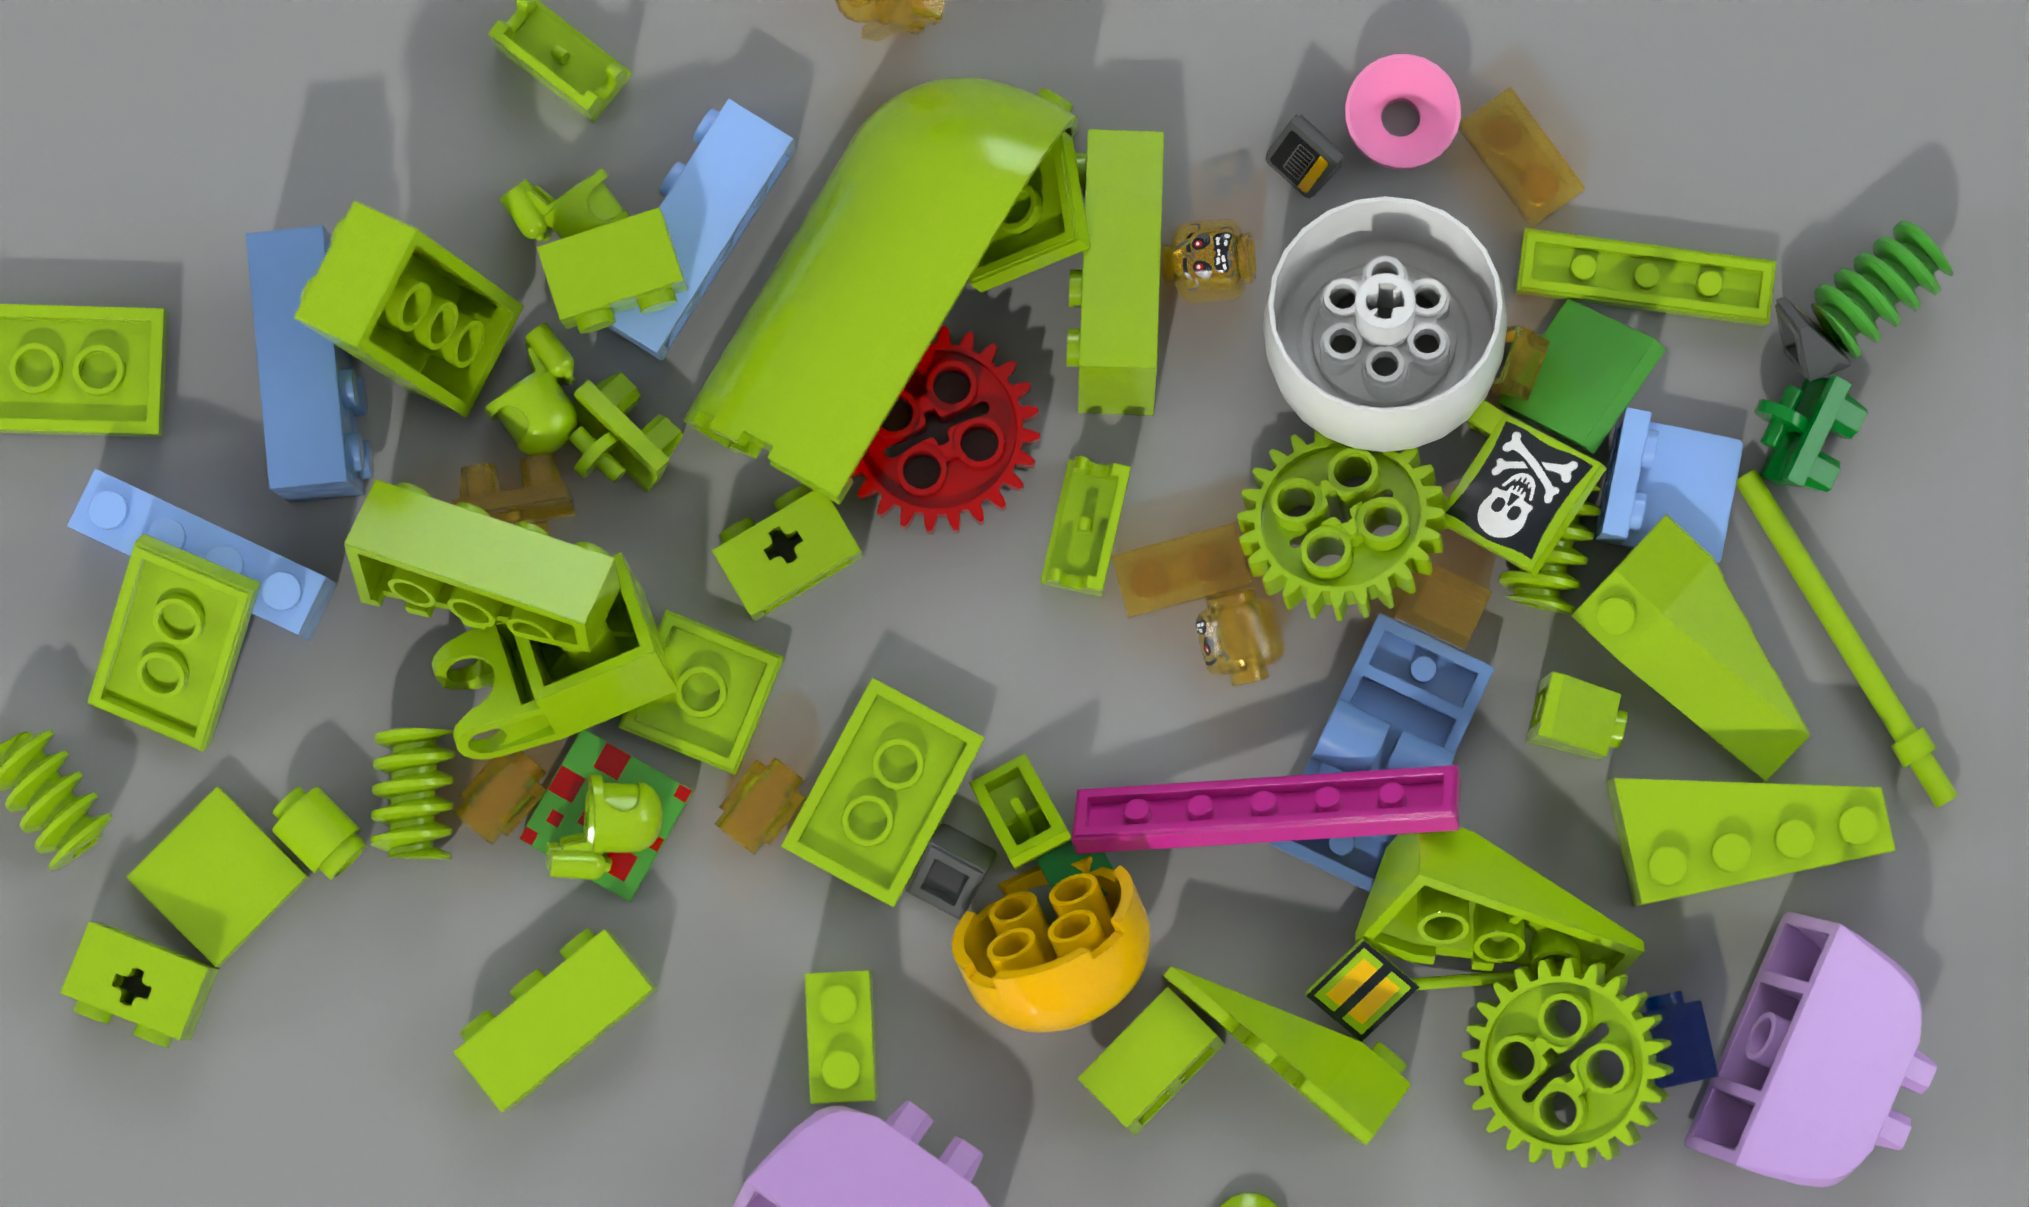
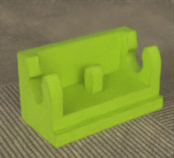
[487,0,633,124]
[1040,456,1131,597]
[1077,986,1225,1136]

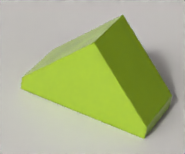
[969,753,1072,871]

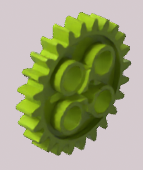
[1237,430,1447,621]
[1462,957,1673,1169]

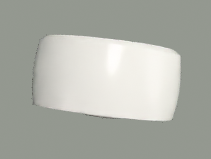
[1263,196,1508,452]

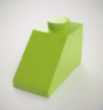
[1525,671,1628,760]

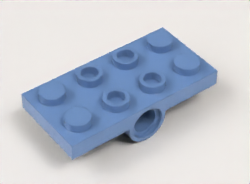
[1269,613,1495,893]

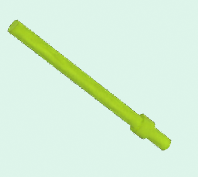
[1736,468,1959,809]

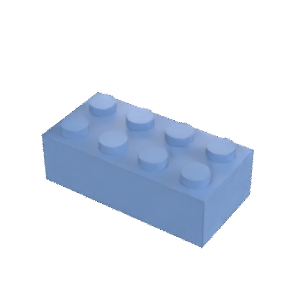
[246,225,374,503]

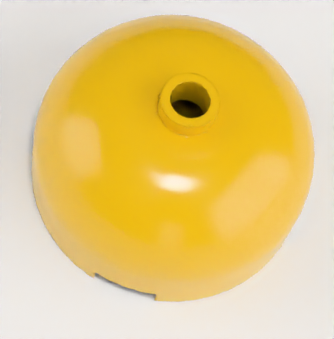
[951,856,1151,1032]

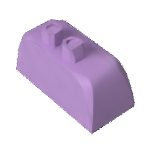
[1685,911,1938,1188]
[732,1100,992,1207]

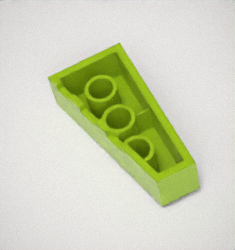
[1066,129,1164,416]
[344,479,620,653]
[1605,778,1896,907]

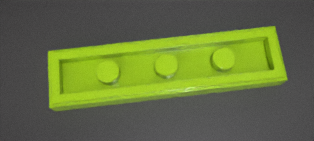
[1515,228,1777,327]

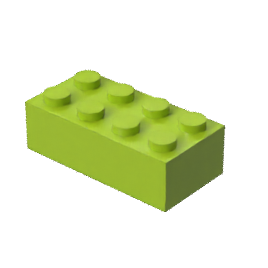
[294,200,524,418]

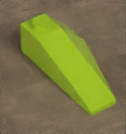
[1571,514,1811,781]
[1355,827,1645,983]
[1162,965,1412,1146]

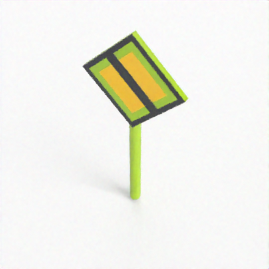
[1305,938,1516,1042]

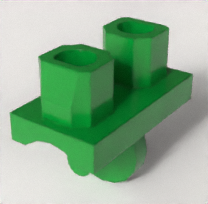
[1754,375,1868,492]

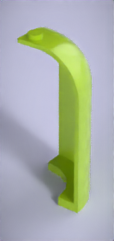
[683,77,1078,504]

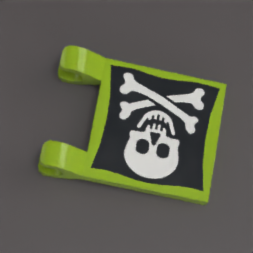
[1440,400,1607,576]

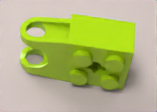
[432,552,678,760]

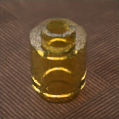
[454,751,548,845]
[714,757,807,855]

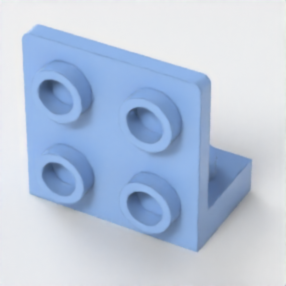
[1593,407,1743,564]

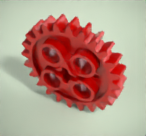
[851,326,1040,534]

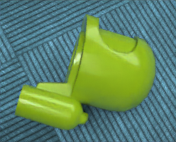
[499,167,630,241]
[484,323,578,457]
[546,773,663,880]

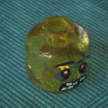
[1161,218,1256,303]
[1195,588,1285,686]

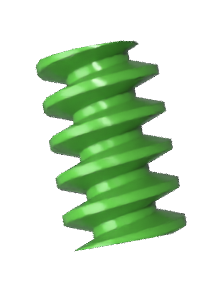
[1811,220,1954,359]

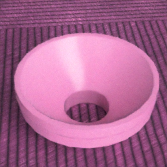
[1345,54,1461,170]

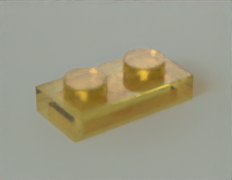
[1458,86,1586,229]
[1111,522,1252,619]

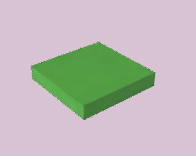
[1496,298,1666,455]

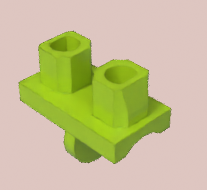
[569,372,683,493]

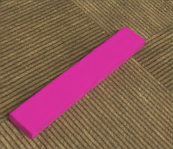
[1072,765,1461,854]

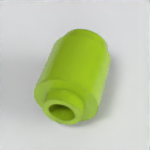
[272,786,368,881]

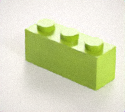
[453,928,658,1112]

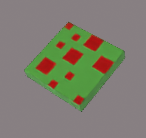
[519,729,695,903]

